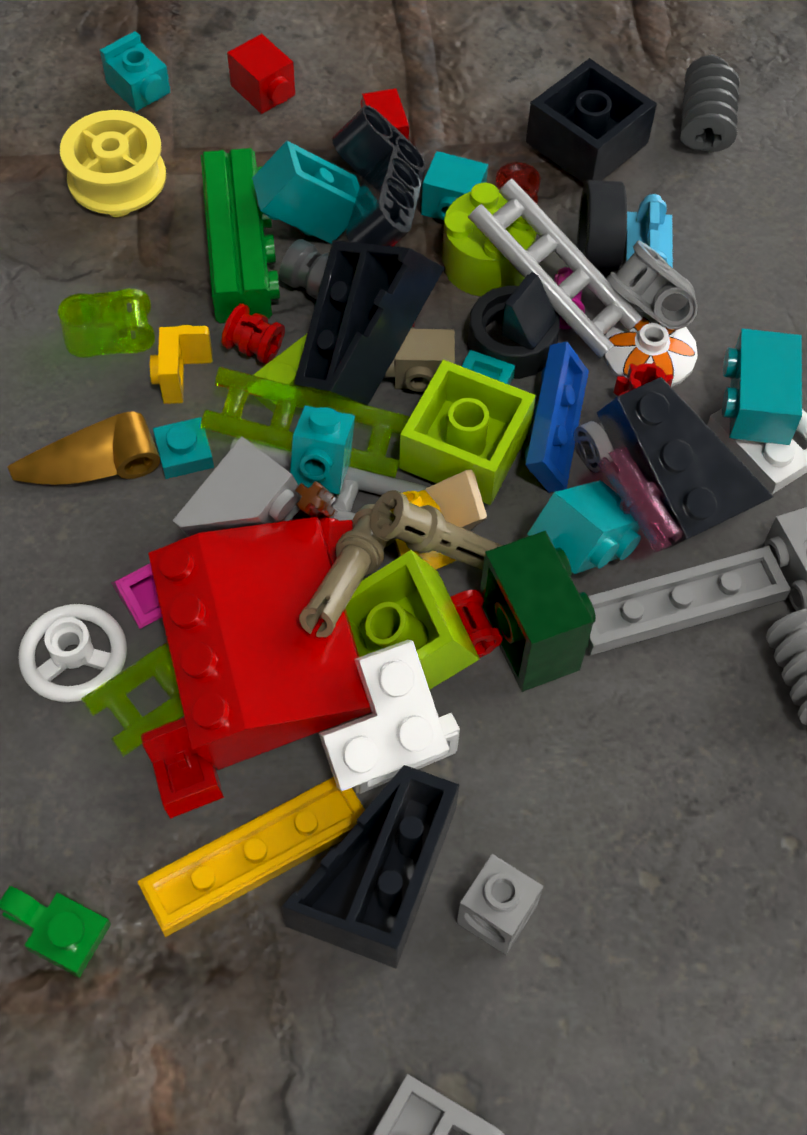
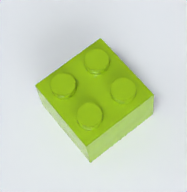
[399,359,536,505]
[345,550,480,690]

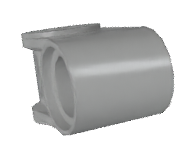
[606,240,698,330]

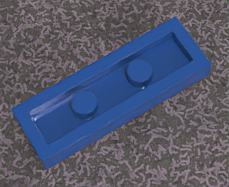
[525,341,589,493]

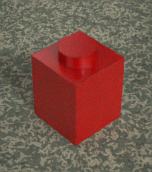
[227,33,295,114]

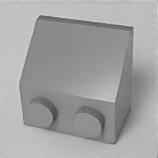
[172,436,305,537]

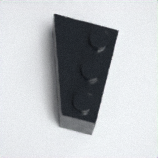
[294,240,445,406]
[597,377,774,549]
[282,765,460,969]

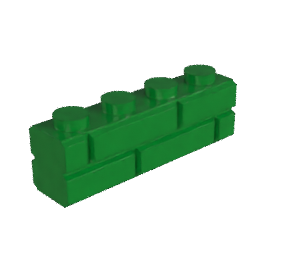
[201,148,280,323]

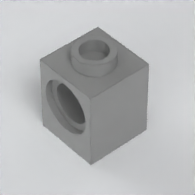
[457,854,544,955]

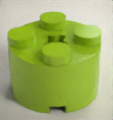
[442,183,537,297]

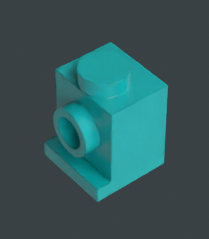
[100,31,171,112]

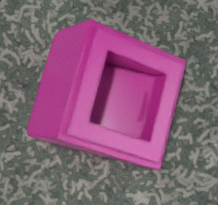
[112,563,162,629]

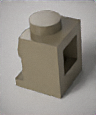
[385,329,455,392]

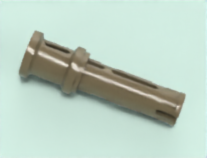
[370,490,503,571]
[299,504,396,637]

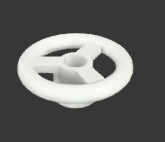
[18,604,127,702]

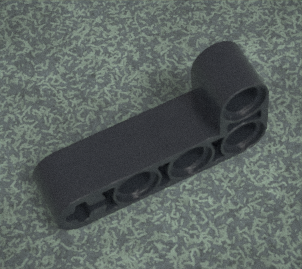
[332,105,425,246]

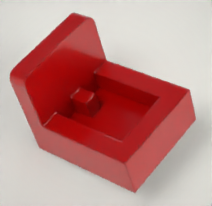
[141,717,224,819]

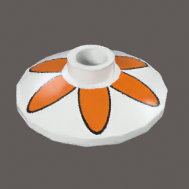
[604,312,698,387]

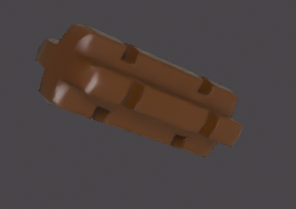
[295,481,338,519]

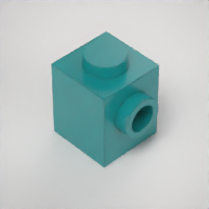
[421,151,488,220]
[290,406,355,495]

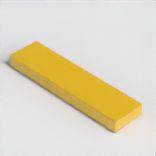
[137,777,365,937]

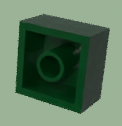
[480,530,596,692]

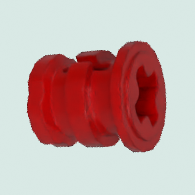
[221,303,285,364]

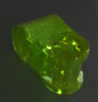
[58,288,155,358]

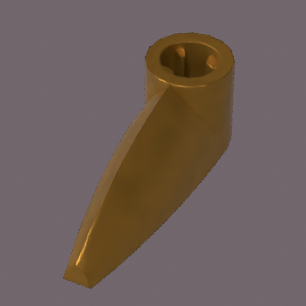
[7,412,160,485]

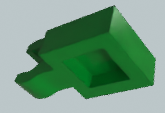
[0,886,111,978]

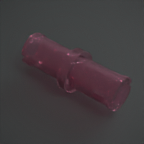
[598,447,683,552]

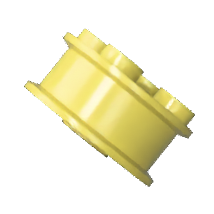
[60,110,166,217]

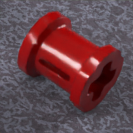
[450,590,503,658]

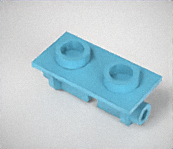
[626,194,673,268]

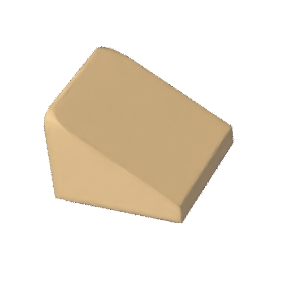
[425,469,487,531]

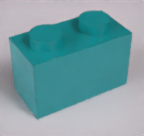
[252,140,360,244]
[722,328,802,445]
[527,480,647,574]

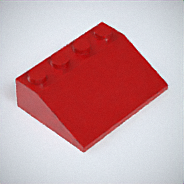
[148,517,372,770]

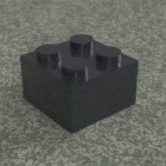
[526,58,657,183]

